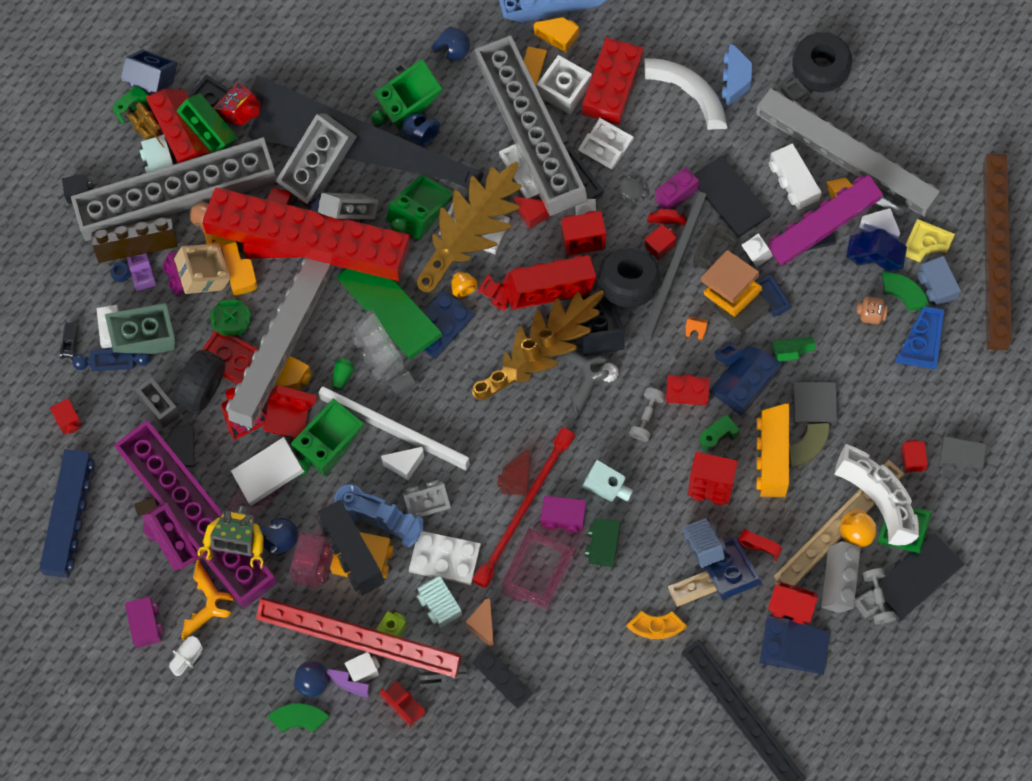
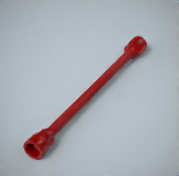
[472,428,575,589]

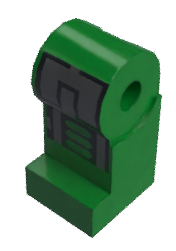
[113,86,150,123]
[700,414,740,452]

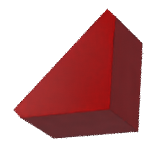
[514,197,550,229]

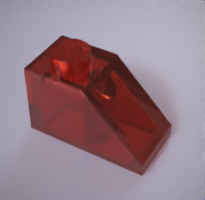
[498,449,530,496]

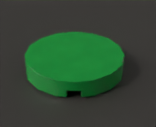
[210,299,251,337]

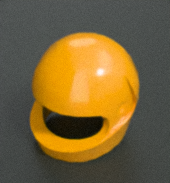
[839,509,877,548]

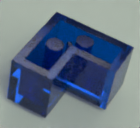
[846,228,907,271]

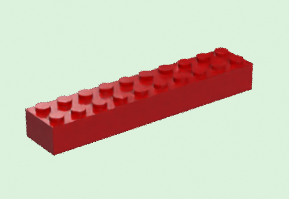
[202,187,411,281]

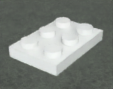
[409,531,481,585]

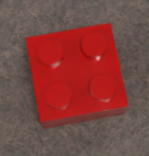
[561,211,606,257]
[768,580,818,625]

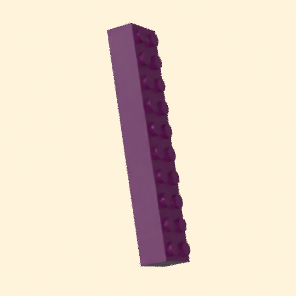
[113,420,277,610]

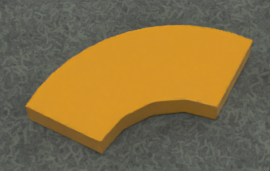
[626,611,687,639]

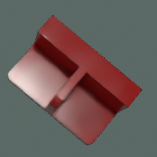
[379,681,426,728]

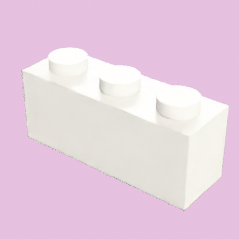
[769,143,821,210]

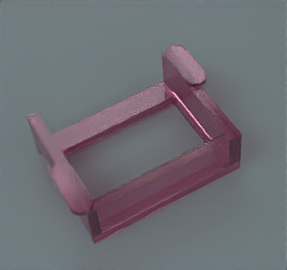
[501,528,576,610]

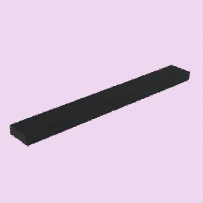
[682,639,806,781]

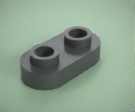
[874,188,907,216]

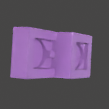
[127,253,156,291]
[327,669,371,698]

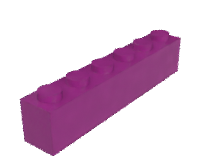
[767,175,884,267]

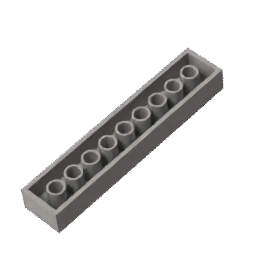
[475,35,587,216]
[70,137,277,241]

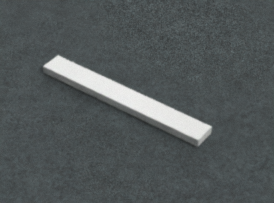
[319,387,470,470]

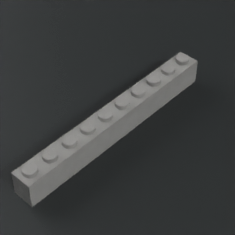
[756,88,940,217]
[226,258,334,428]

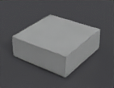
[854,589,880,619]

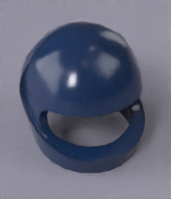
[431,26,470,61]
[401,113,440,147]
[260,518,298,555]
[294,661,329,698]

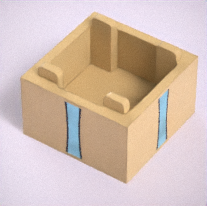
[174,243,230,294]

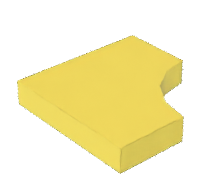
[902,219,955,262]

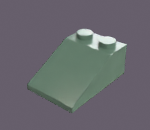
[105,303,175,354]

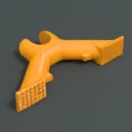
[181,560,234,641]

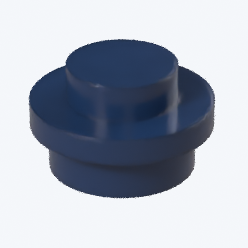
[110,262,131,282]

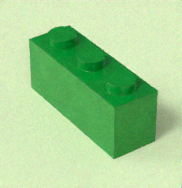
[176,93,238,153]

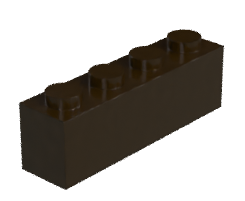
[91,216,178,263]

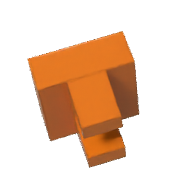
[685,316,708,340]

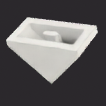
[859,208,900,244]
[381,447,424,480]

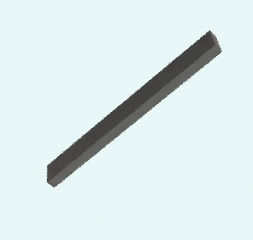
[643,192,706,341]

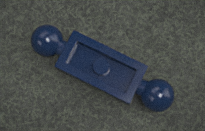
[72,349,151,372]

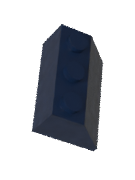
[709,346,782,416]

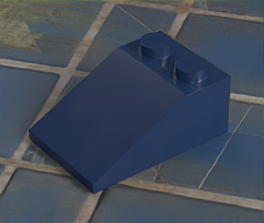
[759,616,830,675]

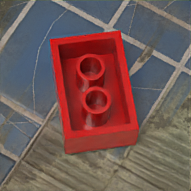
[688,452,738,506]

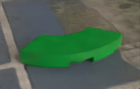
[882,272,929,311]
[267,704,329,733]

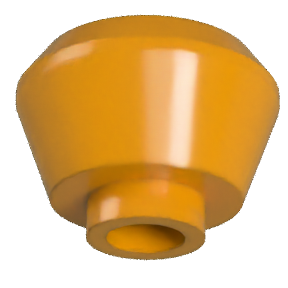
[451,271,478,298]

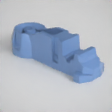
[334,484,424,547]

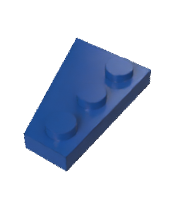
[895,306,944,369]

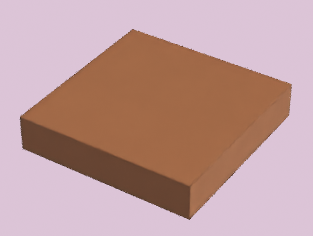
[701,250,759,303]

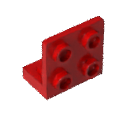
[263,385,317,439]

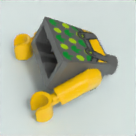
[198,506,264,569]

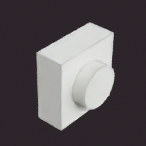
[575,199,596,216]

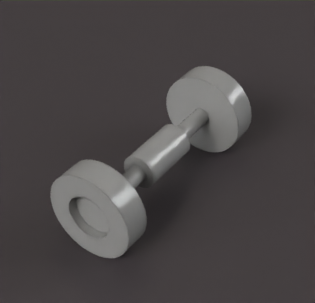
[629,388,665,442]
[863,568,896,624]

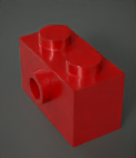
[666,374,710,406]

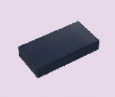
[755,274,792,317]

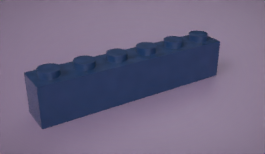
[39,449,95,578]

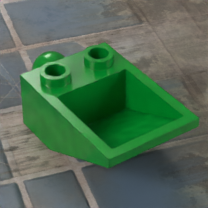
[371,59,443,130]
[386,174,454,240]
[291,398,365,476]

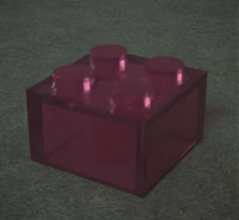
[289,532,332,589]

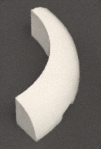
[644,58,727,130]
[834,444,919,545]

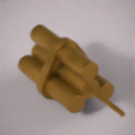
[128,102,165,148]

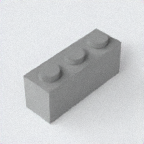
[318,193,379,219]
[821,541,861,613]

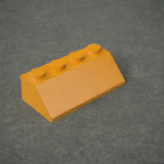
[756,404,789,497]

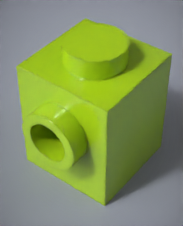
[376,611,407,637]

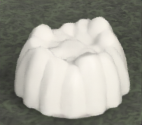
[599,362,619,382]

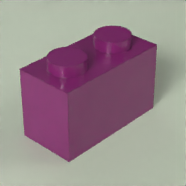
[655,167,699,210]
[541,496,586,533]
[125,596,164,648]

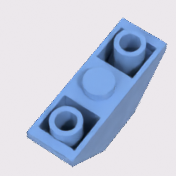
[722,44,752,106]

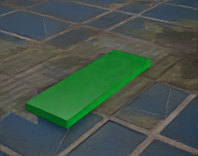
[336,269,442,360]

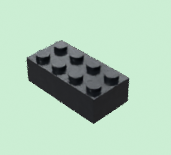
[317,499,385,596]

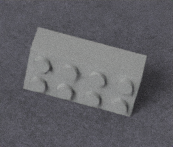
[276,114,357,204]

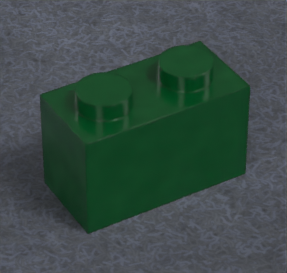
[585,518,620,568]

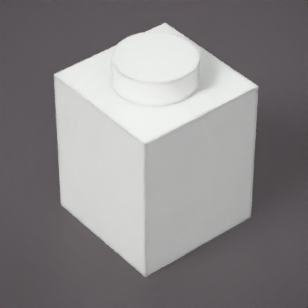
[742,234,773,267]
[345,652,380,683]

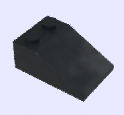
[572,295,625,356]

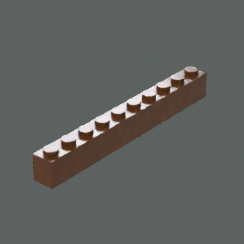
[983,154,1012,350]

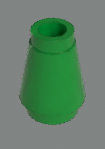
[331,358,355,390]

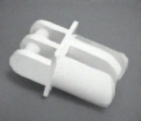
[169,636,203,676]

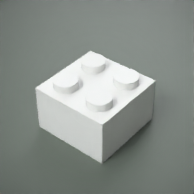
[537,55,592,115]

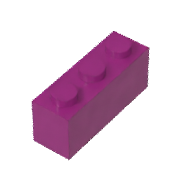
[142,503,199,570]

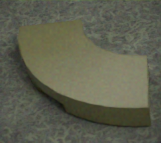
[789,423,829,467]

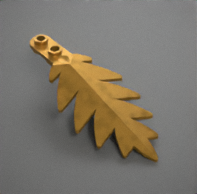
[417,161,522,292]
[472,290,604,400]

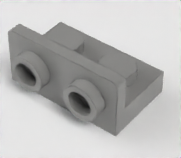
[402,480,451,518]

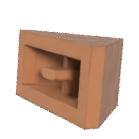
[466,599,494,646]

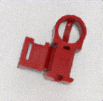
[477,270,512,311]
[738,530,783,561]

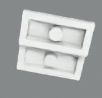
[578,118,634,170]

